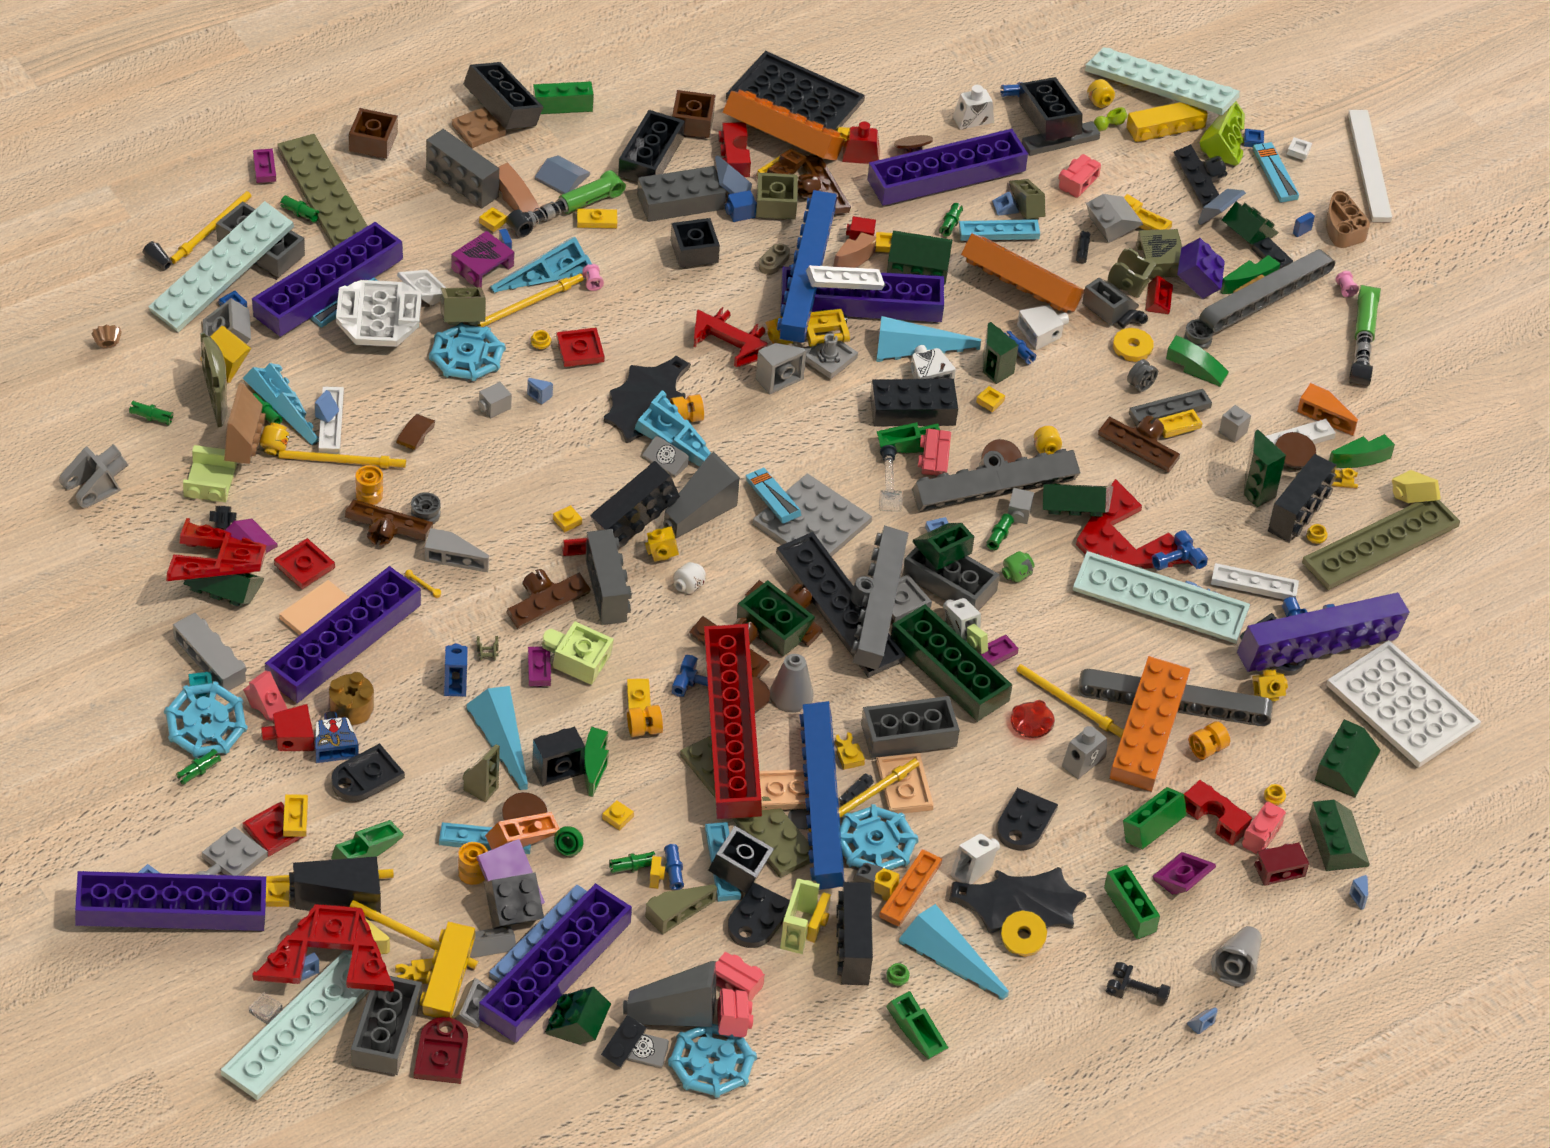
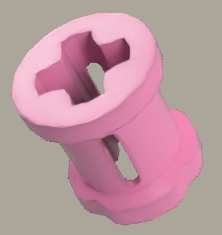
[582,264,604,291]
[1335,271,1359,297]

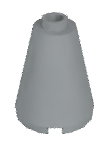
[770,654,814,713]
[1211,926,1262,987]

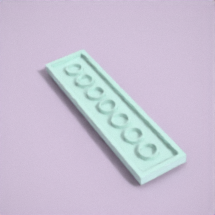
[1085,47,1240,115]
[148,201,294,332]
[1073,551,1250,644]
[221,950,370,1100]

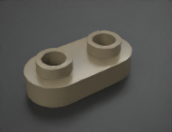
[759,243,790,275]

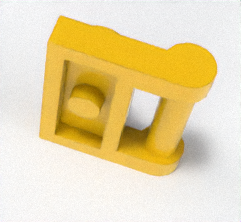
[806,309,850,347]

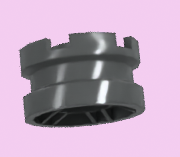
[1184,319,1214,349]
[1127,359,1159,392]
[411,492,441,524]

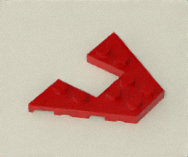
[1076,479,1193,569]
[166,518,267,581]
[252,904,394,992]

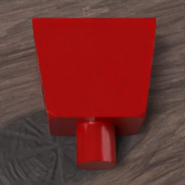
[842,121,880,164]
[261,704,314,751]

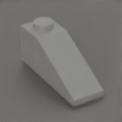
[425,528,489,572]

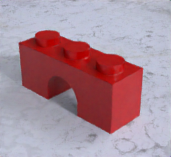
[718,122,751,177]
[1184,780,1252,846]

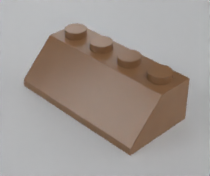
[224,383,266,464]

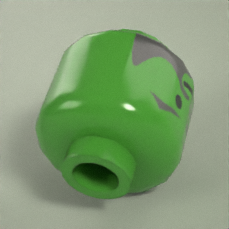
[1002,551,1035,583]

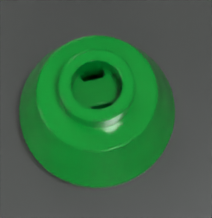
[553,826,584,857]

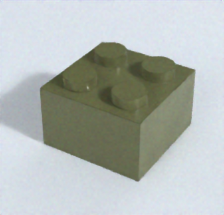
[756,173,798,220]
[440,287,486,325]

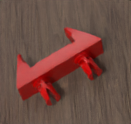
[693,307,768,367]

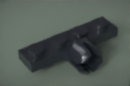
[1173,144,1227,207]

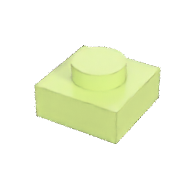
[967,624,988,654]

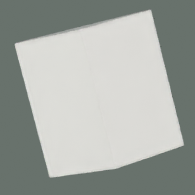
[397,270,446,306]

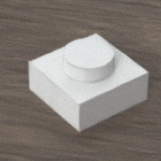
[1287,137,1312,160]

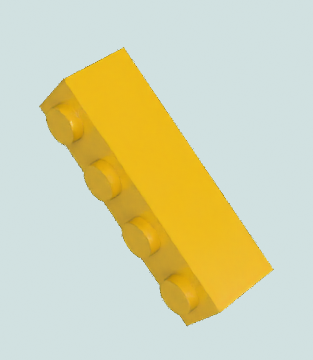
[1126,102,1208,142]
[420,921,476,1018]

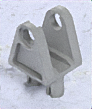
[59,444,129,508]

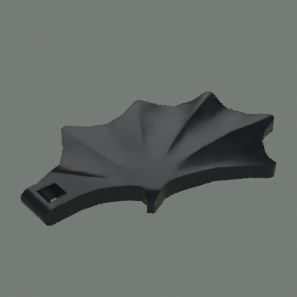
[604,356,691,443]
[949,867,1087,935]

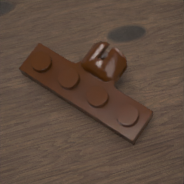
[797,155,851,214]
[1098,416,1180,473]
[345,499,433,547]
[506,569,591,630]
[745,580,823,647]
[689,616,770,678]

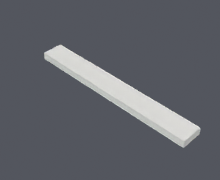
[1348,110,1392,222]

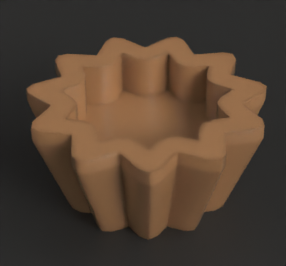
[91,324,122,348]

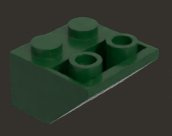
[1222,201,1279,245]
[982,322,1019,384]
[912,523,975,570]
[545,986,611,1045]

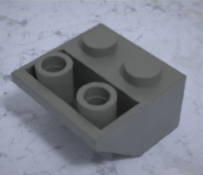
[1082,278,1139,325]

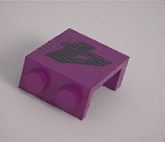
[451,231,515,287]

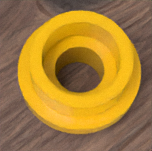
[531,330,551,349]
[1306,524,1328,544]
[1264,784,1286,805]

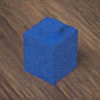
[725,190,757,222]

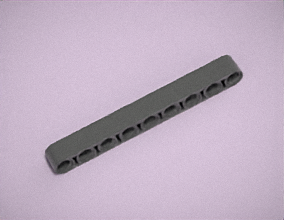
[1199,249,1336,332]
[1078,669,1273,726]

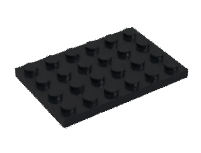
[726,50,865,131]

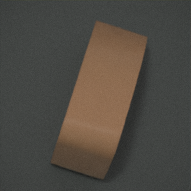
[1326,191,1370,248]

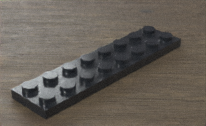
[776,532,905,677]

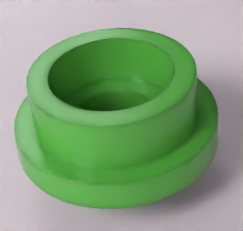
[886,963,910,986]

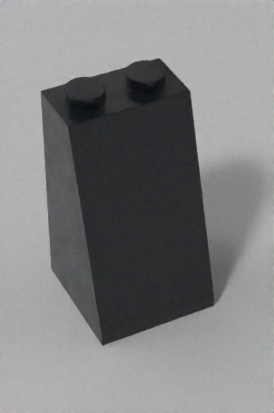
[289,856,381,922]

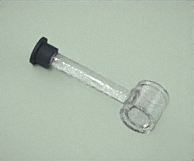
[879,445,902,512]

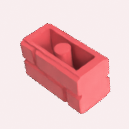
[1058,154,1101,198]
[918,429,951,476]
[1242,802,1286,854]
[716,952,765,1001]
[717,988,753,1038]

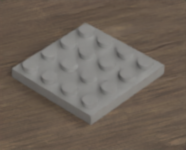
[753,473,872,556]

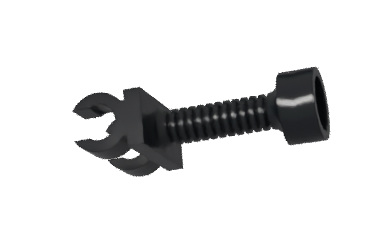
[1106,962,1171,1004]

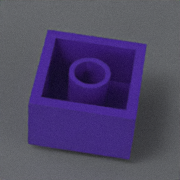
[1177,238,1225,299]

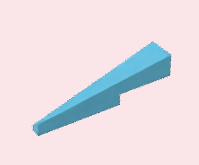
[489,237,592,292]
[876,316,981,362]
[243,363,319,445]
[635,390,711,467]
[467,686,528,790]
[899,904,1009,1000]

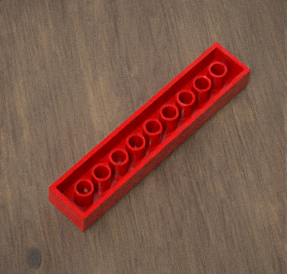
[704,624,762,819]

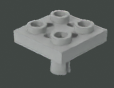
[805,332,858,379]

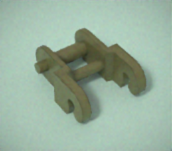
[477,636,499,660]

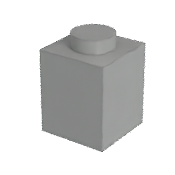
[478,382,512,419]
[1219,405,1251,443]
[1008,488,1034,524]

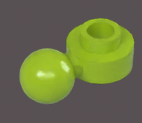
[1093,107,1128,131]

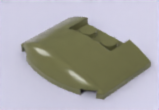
[200,332,228,427]

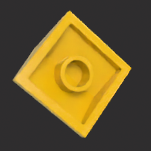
[200,326,252,383]

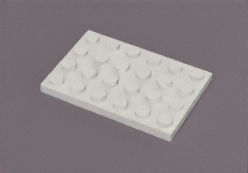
[1326,640,1481,768]

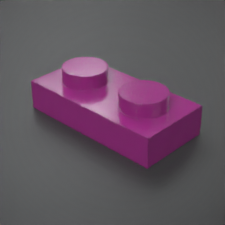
[253,148,276,183]
[978,634,1019,666]
[528,646,551,686]

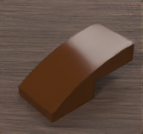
[767,148,807,174]
[396,414,435,450]

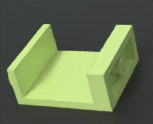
[183,445,237,502]
[780,878,820,954]

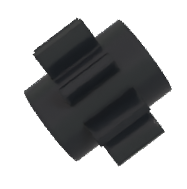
[209,506,237,528]

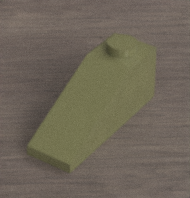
[1009,179,1046,220]
[462,744,500,803]
[645,884,717,935]

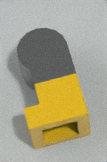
[853,863,900,901]

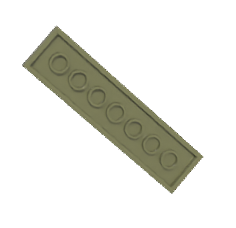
[277,134,368,247]
[1302,500,1460,590]
[680,736,813,878]

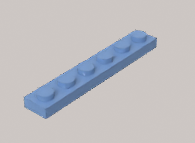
[489,885,587,983]

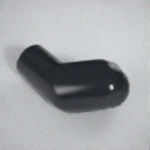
[1117,309,1148,328]

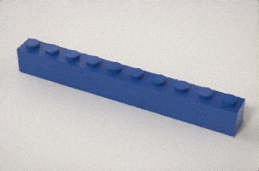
[777,190,837,343]
[799,701,845,890]

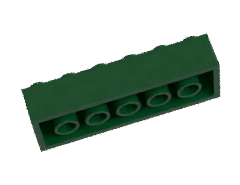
[891,604,1013,722]

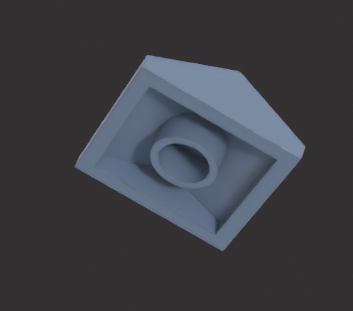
[535,155,590,194]
[715,156,752,194]
[1198,189,1246,225]

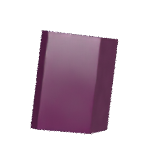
[225,518,278,553]
[1152,852,1216,895]

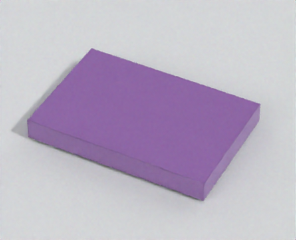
[476,839,545,904]

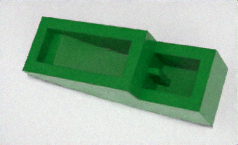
[1220,255,1280,294]
[1166,335,1229,387]
[877,423,940,453]
[1329,434,1395,468]
[584,726,609,797]
[331,820,404,860]
[886,991,949,1060]

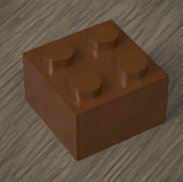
[672,90,716,138]
[349,108,398,159]

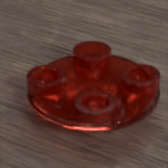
[1011,700,1055,738]

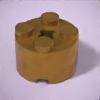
[329,672,374,725]

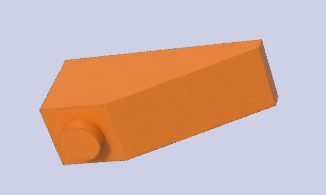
[1297,383,1358,436]
[485,812,559,850]

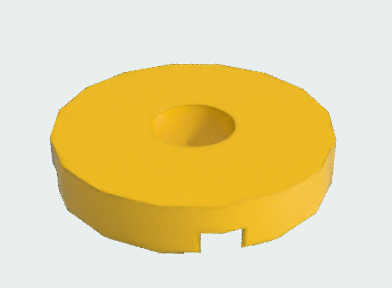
[1113,328,1154,362]
[1001,911,1047,957]

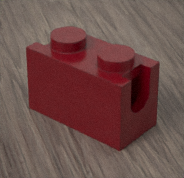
[1254,842,1309,886]

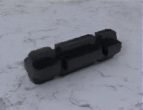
[1076,231,1091,264]
[839,773,874,806]

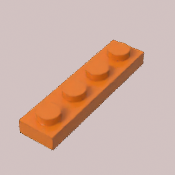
[879,849,942,927]

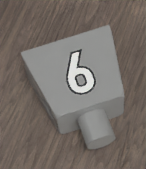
[1062,726,1107,779]

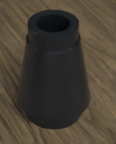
[142,241,172,270]

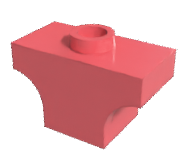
[243,671,287,721]

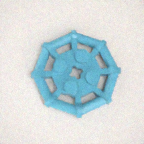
[429,322,506,382]
[164,681,248,758]
[840,804,919,870]
[668,1024,757,1098]

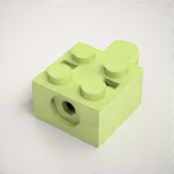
[542,621,614,685]

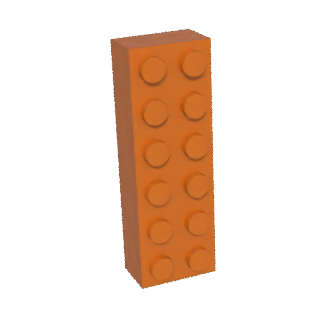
[722,89,845,161]
[961,233,1084,313]
[1109,656,1190,792]

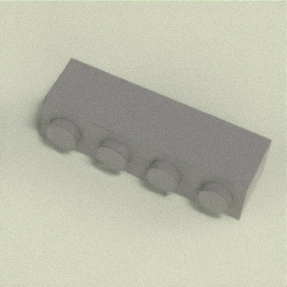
[173,613,247,691]

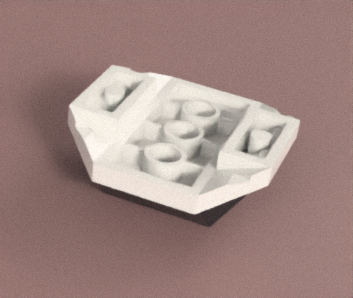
[336,280,422,347]

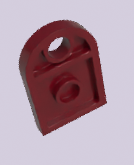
[414,1017,468,1084]

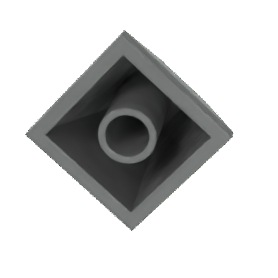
[663,452,740,538]
[623,961,717,1027]

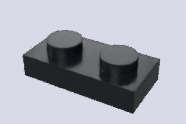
[1252,237,1293,269]
[601,1015,648,1068]

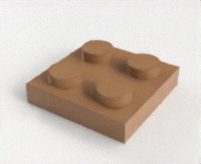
[452,107,506,148]

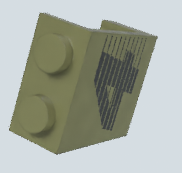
[1136,229,1182,278]

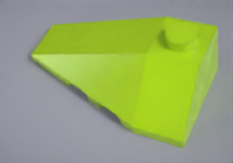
[1199,101,1245,166]

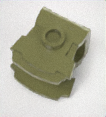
[1108,248,1156,298]

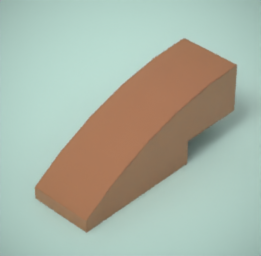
[498,162,540,212]
[833,233,877,268]

